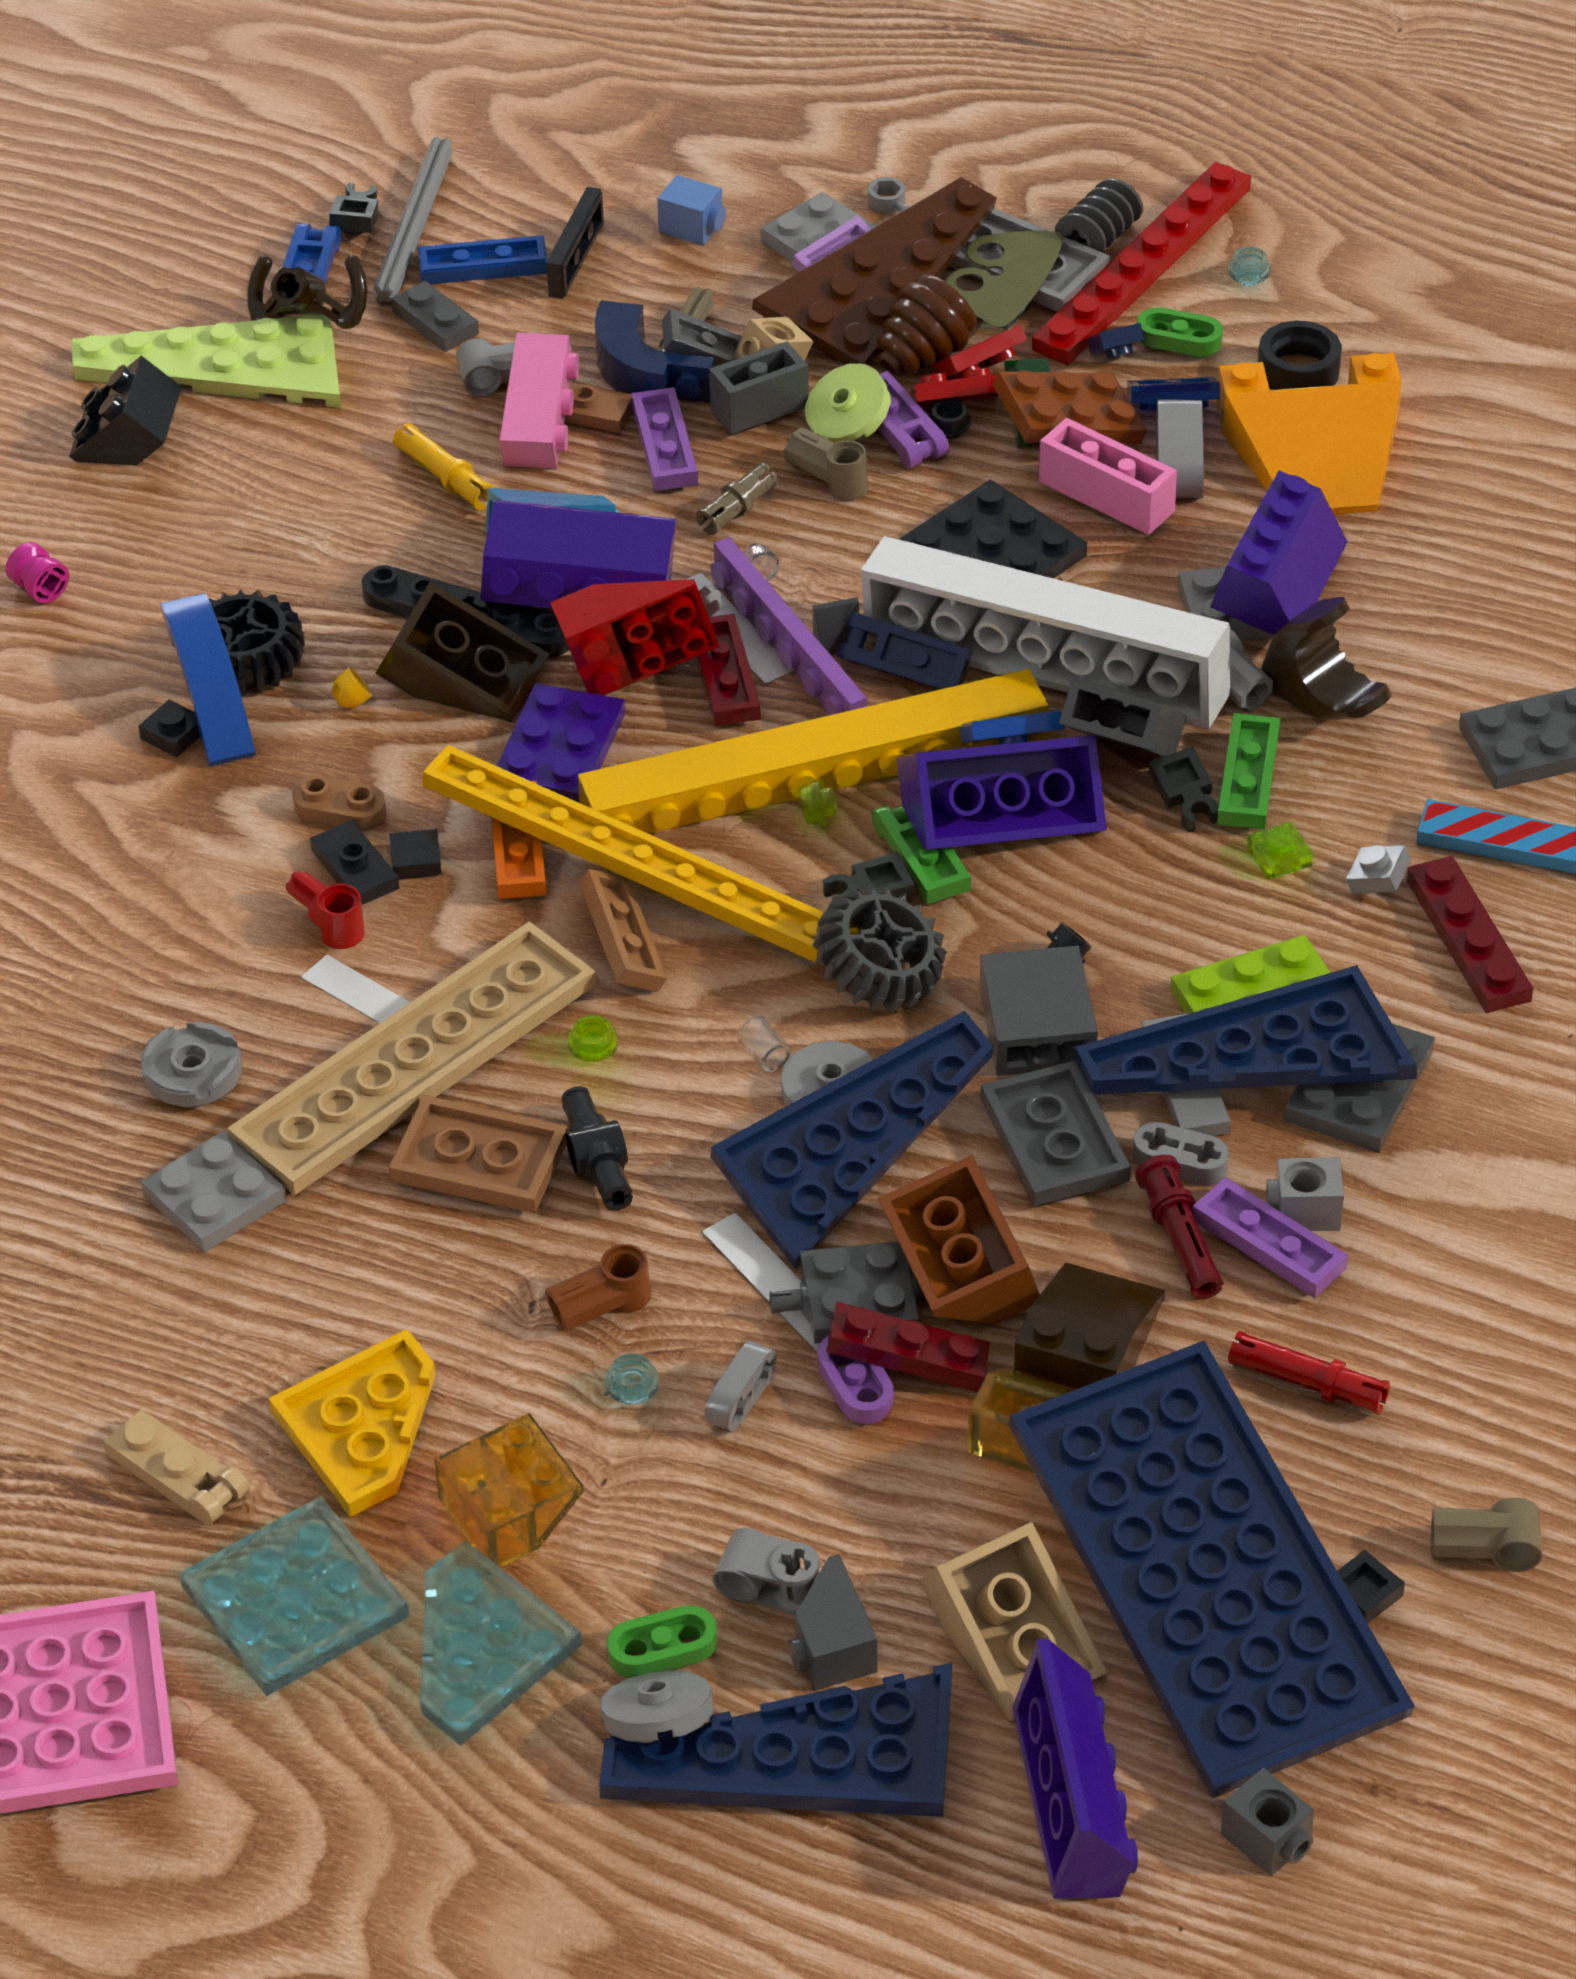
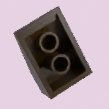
[375,581,549,722]
[1014,1262,1165,1396]

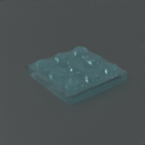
[179,1496,409,1697]

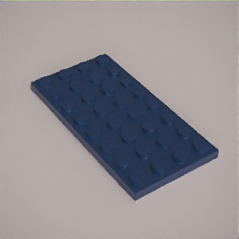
[1008,1340,1415,1799]

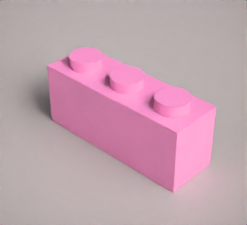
[500,333,579,469]
[1039,418,1177,535]

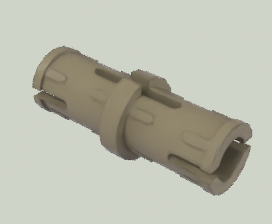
[696,462,778,535]

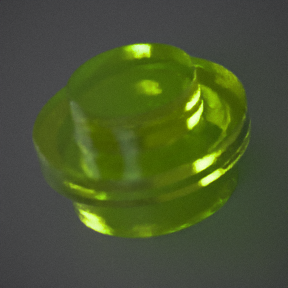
[801,779,837,827]
[568,1015,618,1062]

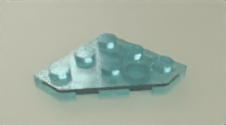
[420,1540,582,1746]

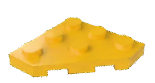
[268,1329,435,1517]

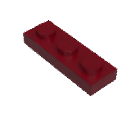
[696,613,761,726]
[826,1302,990,1392]

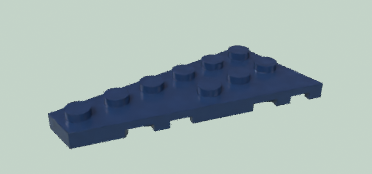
[711,1011,994,1270]
[599,1663,952,1817]

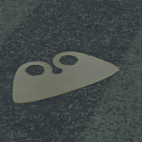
[946,231,1063,328]

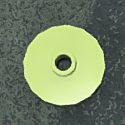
[805,364,891,443]

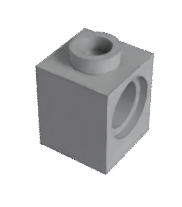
[1266,1157,1344,1231]

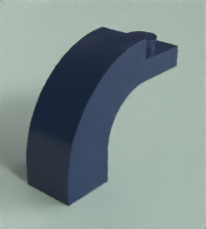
[595,300,714,403]

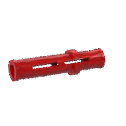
[1228,1331,1390,1414]

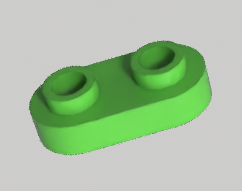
[1137,307,1223,358]
[607,1605,717,1678]

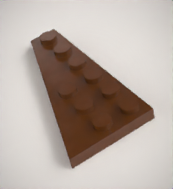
[752,177,997,365]

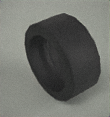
[1258,320,1342,390]

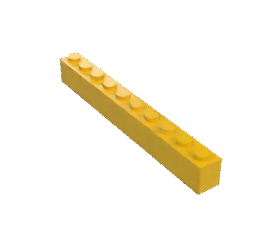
[578,669,1049,834]

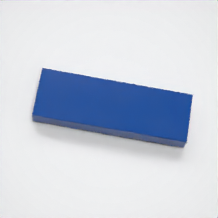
[417,235,548,284]

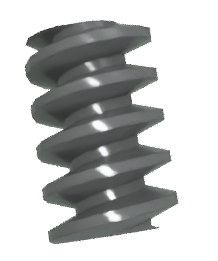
[1055,178,1143,253]

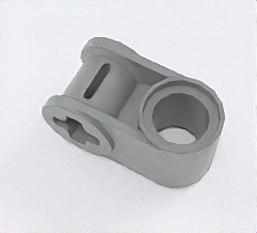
[712,1528,820,1615]

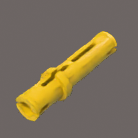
[393,423,495,510]

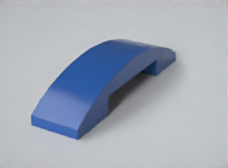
[160,593,255,767]

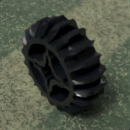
[208,589,305,696]

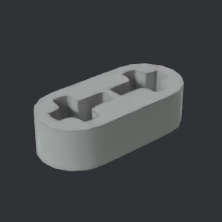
[1133,1122,1229,1186]
[705,1341,777,1432]

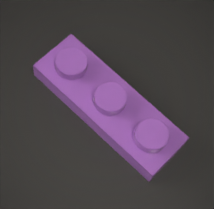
[631,387,698,491]
[1192,1177,1348,1299]

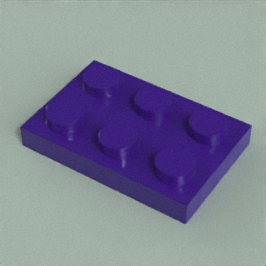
[497,683,625,803]

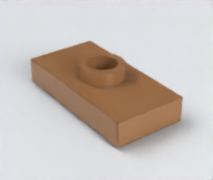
[564,382,632,433]

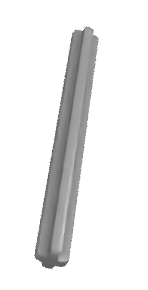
[373,137,453,304]

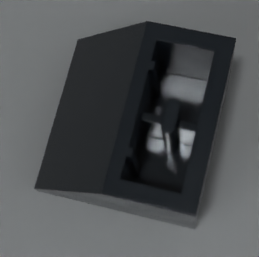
[69,356,182,465]

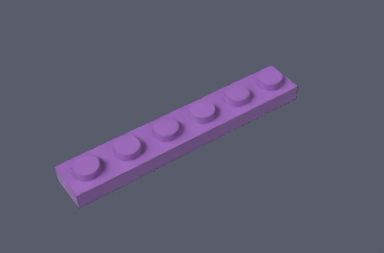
[711,537,867,716]

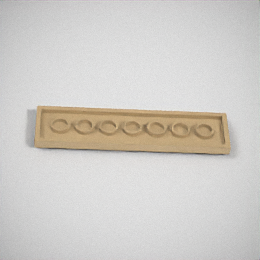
[227,921,597,1195]

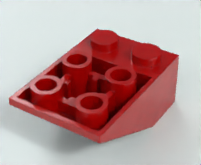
[550,579,720,695]

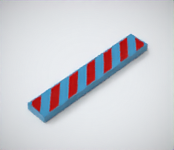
[1417,799,1576,874]

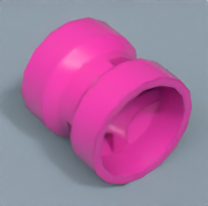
[5,542,70,604]

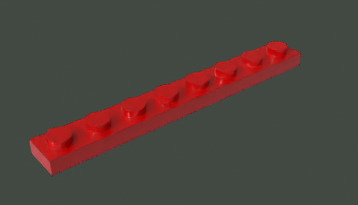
[1032,161,1251,366]

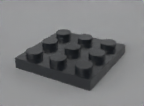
[898,479,1087,578]

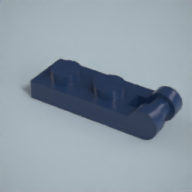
[836,612,973,690]

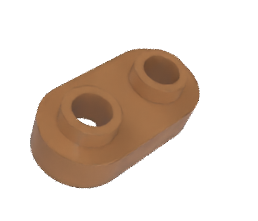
[292,775,386,831]

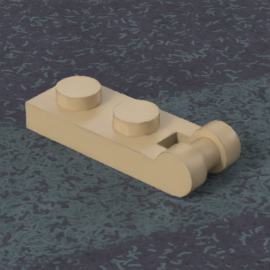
[104,1409,250,1525]

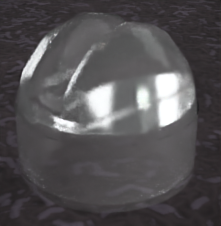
[743,543,780,581]

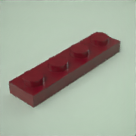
[1406,856,1533,1013]

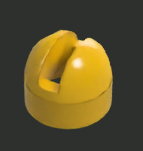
[331,667,373,708]

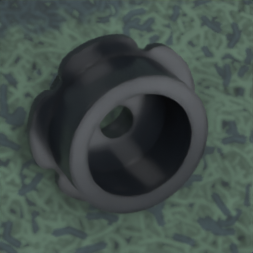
[929,399,971,439]
[1046,922,1092,964]

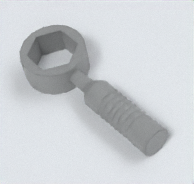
[868,177,911,213]

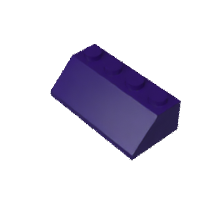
[1210,470,1347,635]
[480,500,676,608]
[897,735,1107,850]
[1012,1639,1138,1898]

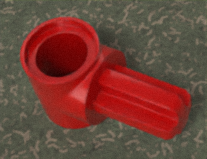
[286,870,365,949]

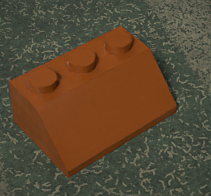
[878,1155,1040,1324]

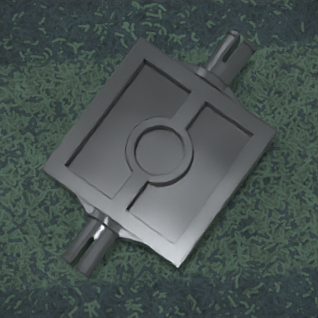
[769,1241,925,1343]

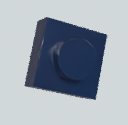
[1087,323,1144,359]

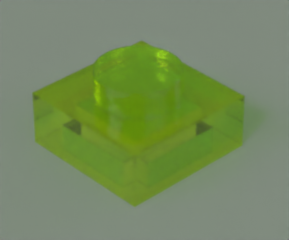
[1247,822,1313,880]

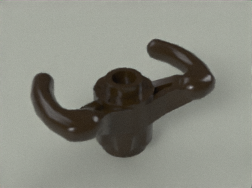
[247,255,368,330]

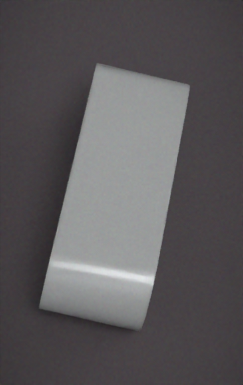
[1156,400,1204,498]

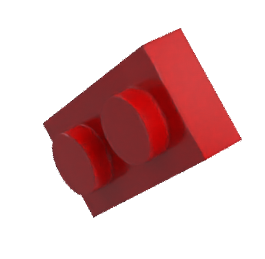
[932,324,1027,379]
[909,368,999,407]

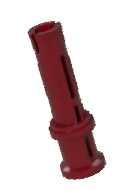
[1135,1154,1224,1299]

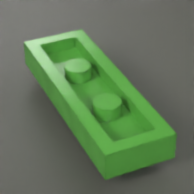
[1217,713,1280,830]

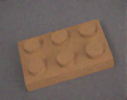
[388,1095,568,1214]

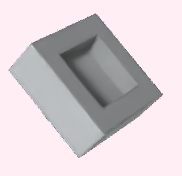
[1346,845,1411,894]

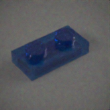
[1127,377,1220,410]

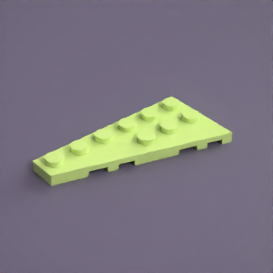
[71,314,341,408]

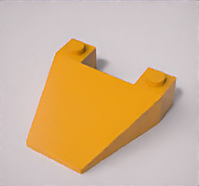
[1216,353,1402,515]

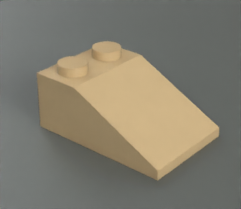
[920,1522,1108,1721]

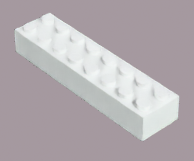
[861,536,1230,729]

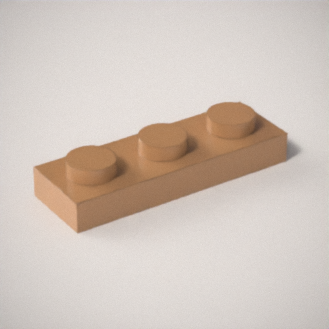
[579,868,667,992]

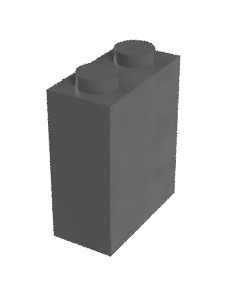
[1059,677,1187,757]
[980,945,1098,1076]

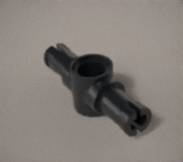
[561,1086,633,1211]

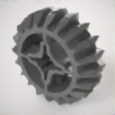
[812,884,947,1013]

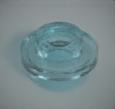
[1228,247,1271,286]
[605,1353,659,1404]

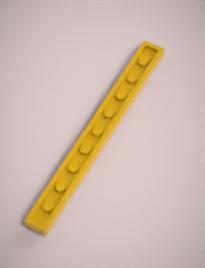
[422,745,859,967]

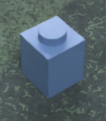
[657,175,726,245]

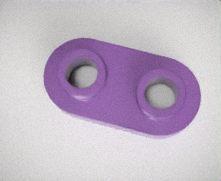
[818,1336,894,1424]

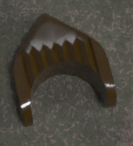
[1261,597,1392,720]

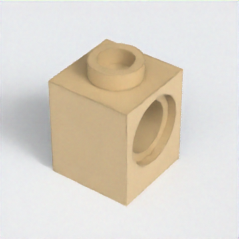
[734,317,813,361]

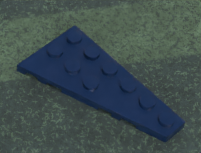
[1075,965,1417,1095]

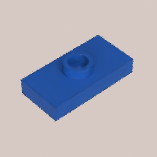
[960,710,1065,745]

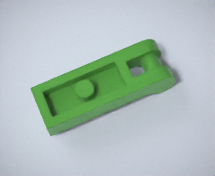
[871,806,971,905]

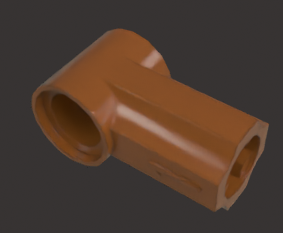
[545,1244,652,1331]

